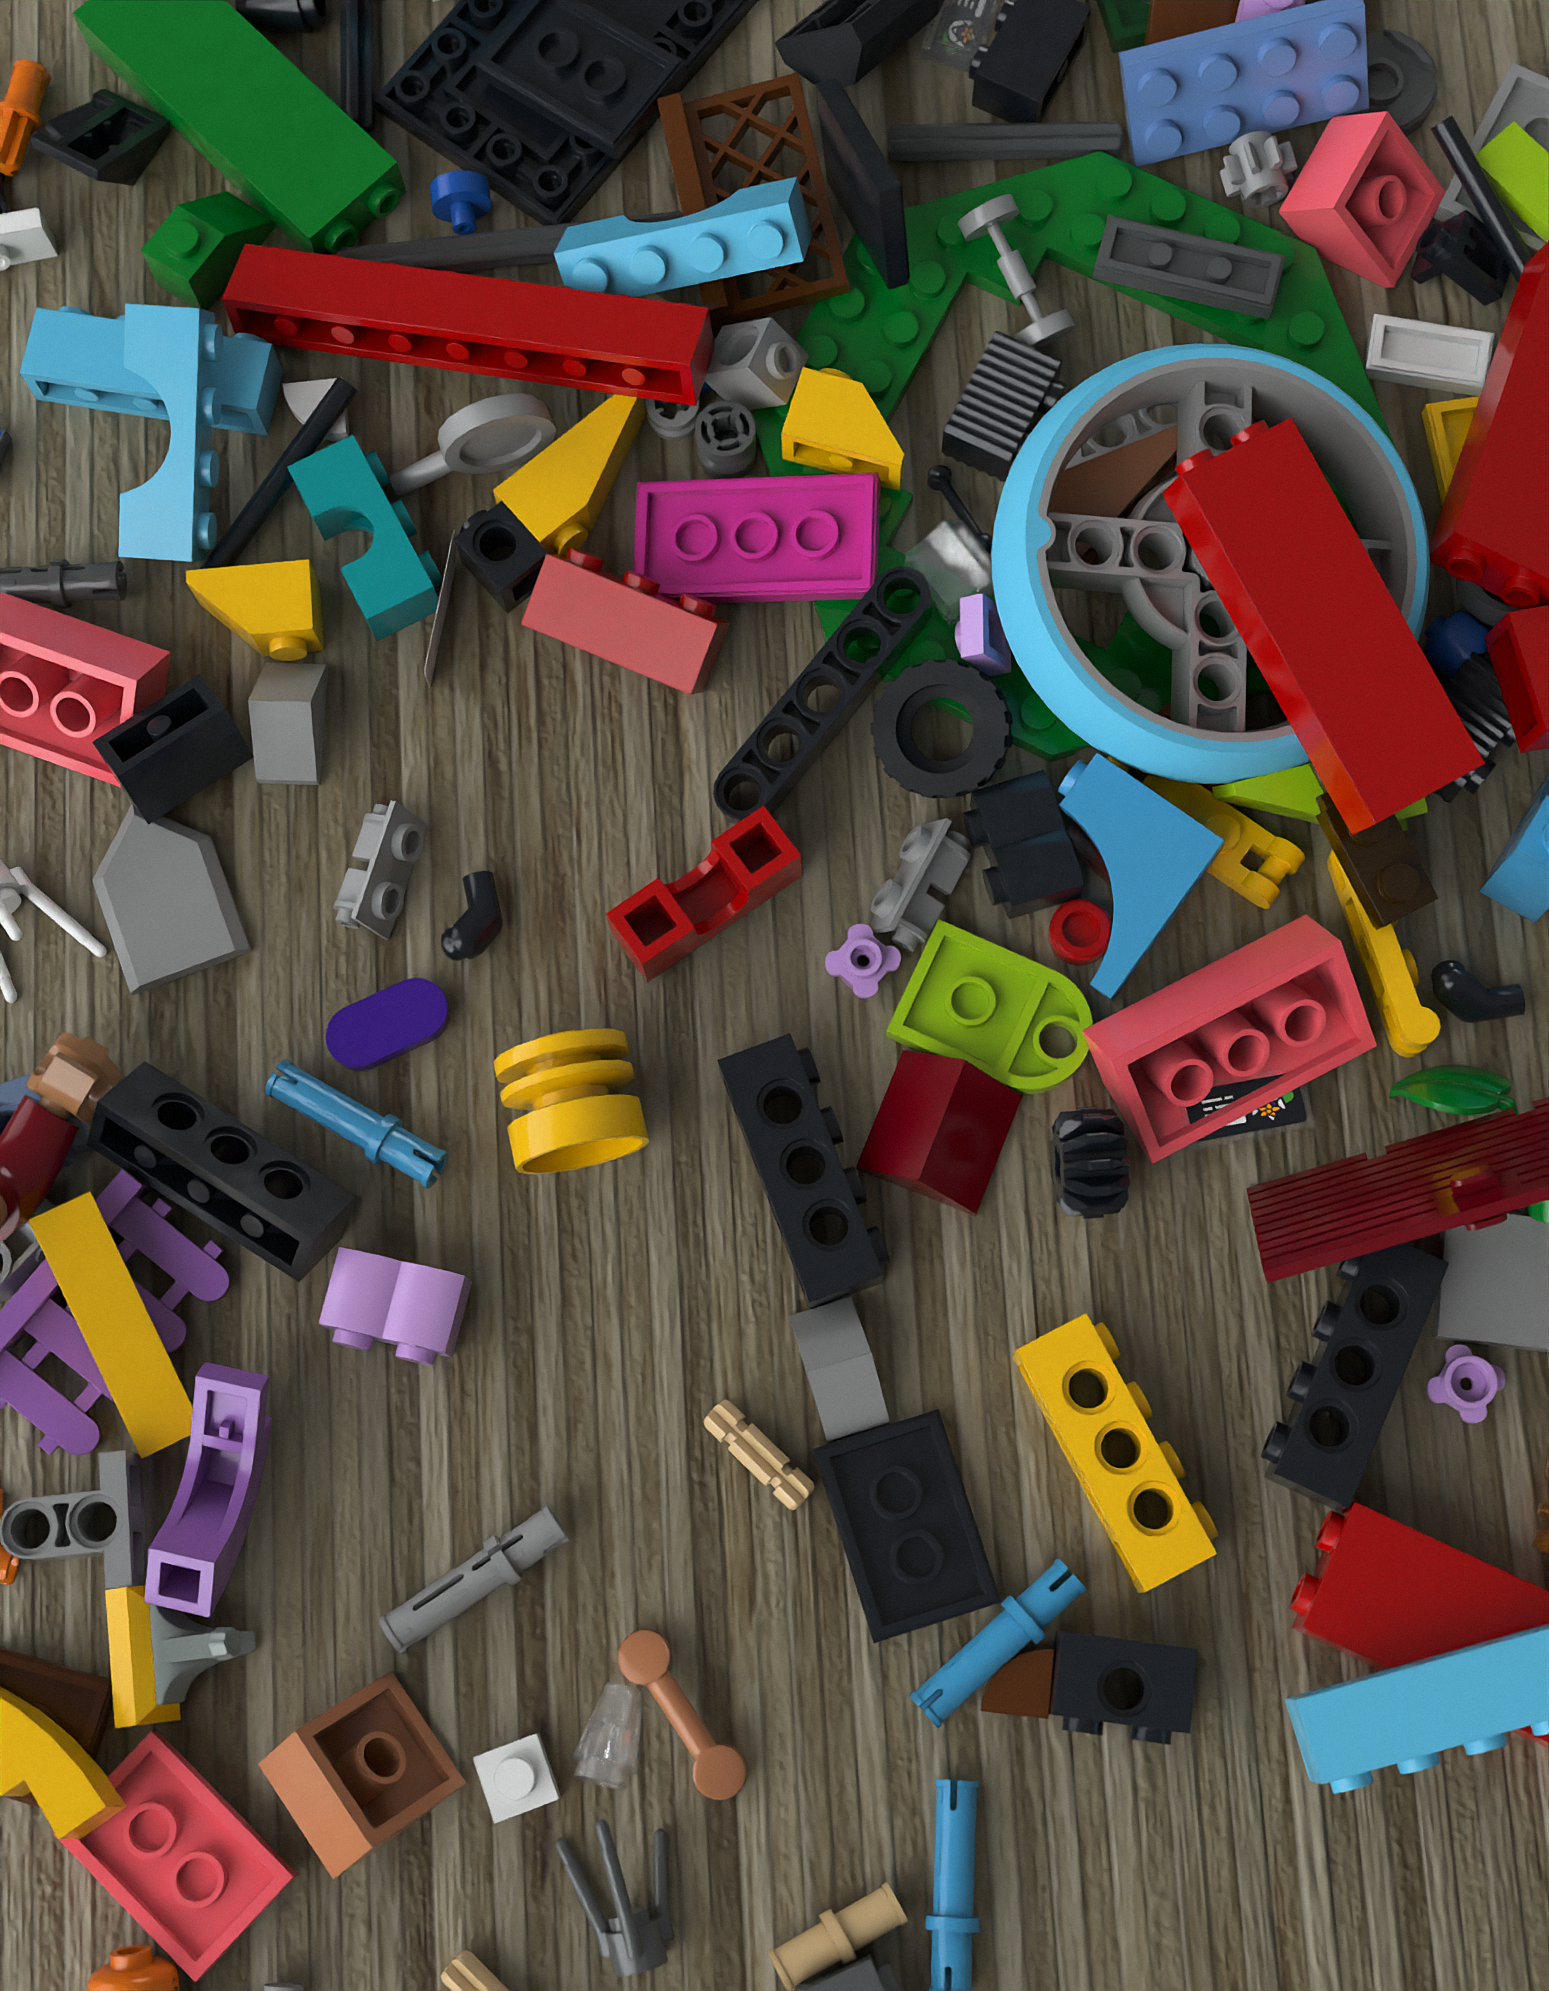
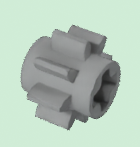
[1219,131,1298,208]

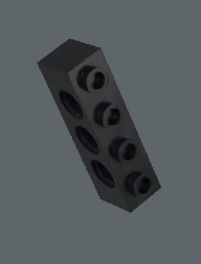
[717,1033,890,1309]
[87,1061,357,1282]
[1261,1243,1449,1511]

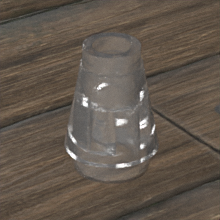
[572,1682,644,1790]

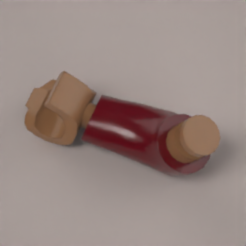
[0,1032,123,1242]

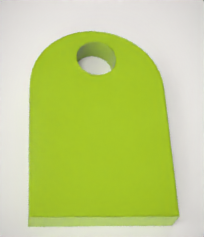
[885,919,1093,1094]

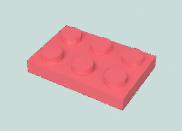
[53,1730,299,1982]

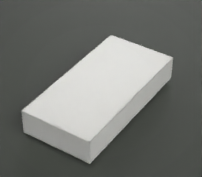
[1364,314,1494,396]

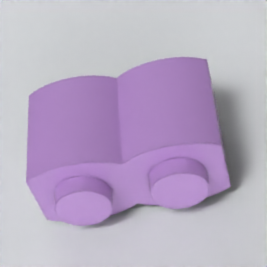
[318,1247,472,1366]

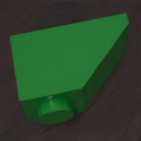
[141,191,276,311]

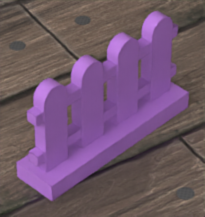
[0,1169,230,1455]

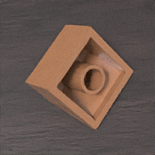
[258,1671,466,1880]

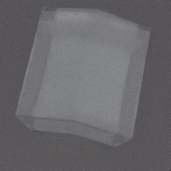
[905,520,994,626]

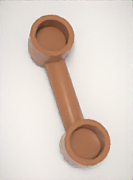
[618,1630,748,1800]

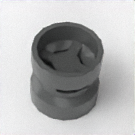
[695,400,757,479]

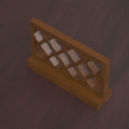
[657,72,850,338]

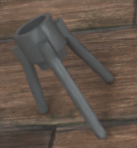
[555,1820,675,1977]

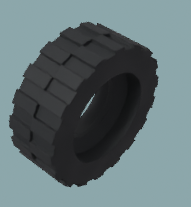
[871,659,1013,799]

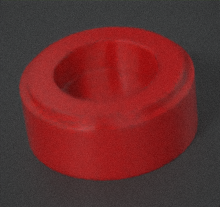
[1048,899,1112,966]

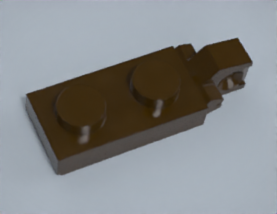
[1309,763,1439,930]

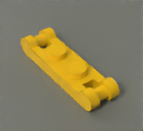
[1106,756,1305,909]
[1327,849,1441,1058]

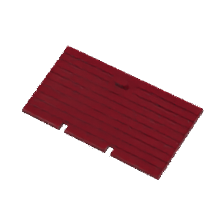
[1246,1097,1549,1283]

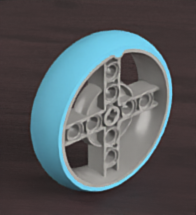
[991,343,1430,784]

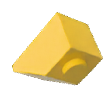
[781,367,905,491]
[186,559,324,661]

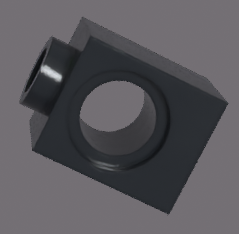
[454,501,549,614]

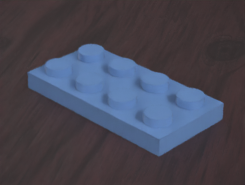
[1119,0,1369,167]

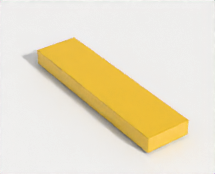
[28,1190,193,1459]

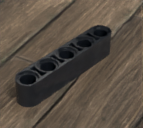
[713,566,933,825]

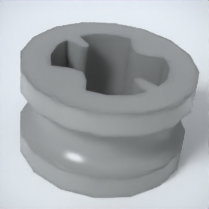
[645,399,700,440]

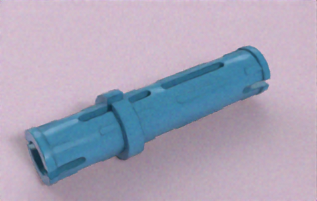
[265,1059,449,1189]
[909,1558,1088,1728]
[926,1779,980,1991]

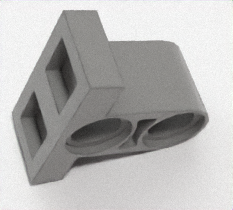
[0,1450,147,1589]

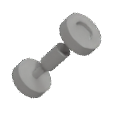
[957,194,1076,349]

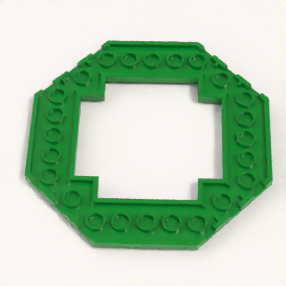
[753,151,1398,763]

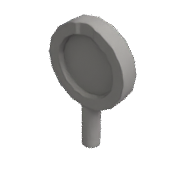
[390,393,556,497]

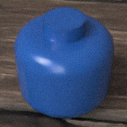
[1423,610,1490,679]

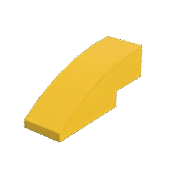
[0,1687,127,1840]

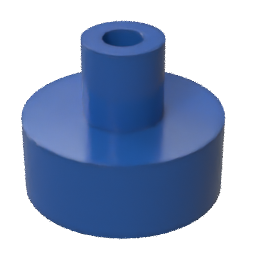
[429,170,491,235]

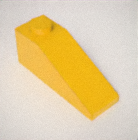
[493,394,646,555]

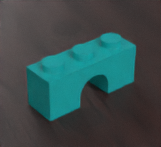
[287,435,443,641]

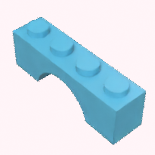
[554,177,812,297]
[118,303,223,562]

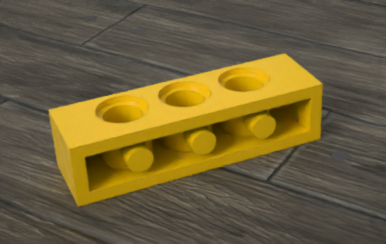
[1012,1313,1218,1593]

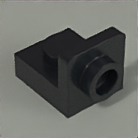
[1410,210,1510,306]

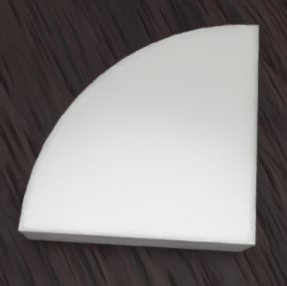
[282,378,349,442]

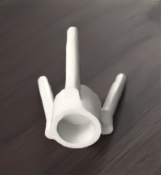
[0,858,107,1003]

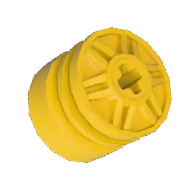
[493,1029,650,1174]

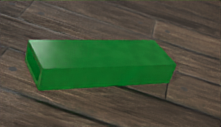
[73,0,407,255]

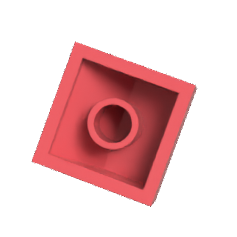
[1278,111,1446,288]

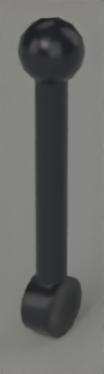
[927,465,993,557]

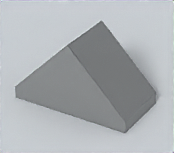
[248,663,329,785]
[789,1297,890,1443]

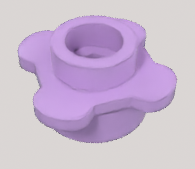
[825,924,901,999]
[1426,1345,1506,1424]

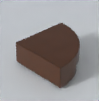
[980,1649,1054,1719]

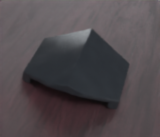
[32,89,170,186]

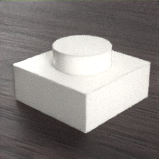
[473,1733,561,1824]

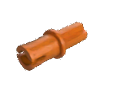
[0,59,51,177]

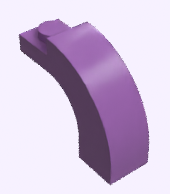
[144,1362,272,1618]

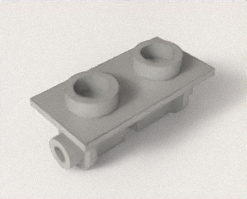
[333,800,428,940]
[868,818,971,952]

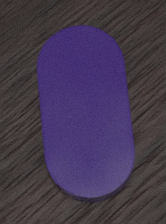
[326,978,450,1071]

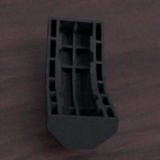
[774,0,945,87]

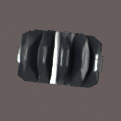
[1050,1106,1131,1219]

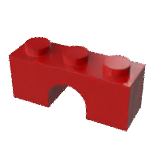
[606,805,802,983]

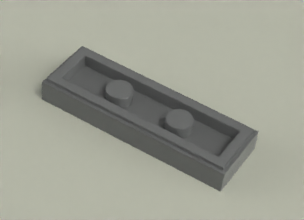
[1092,215,1286,320]

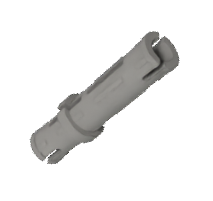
[379,1505,570,1655]

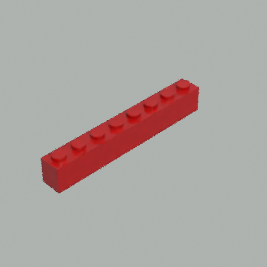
[222,244,714,406]

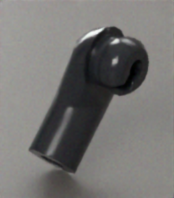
[441,871,503,961]
[1431,960,1525,1023]

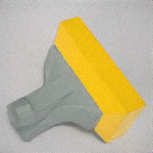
[105,1585,256,1728]

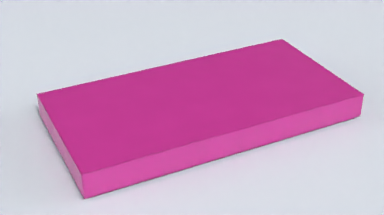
[633,473,881,603]

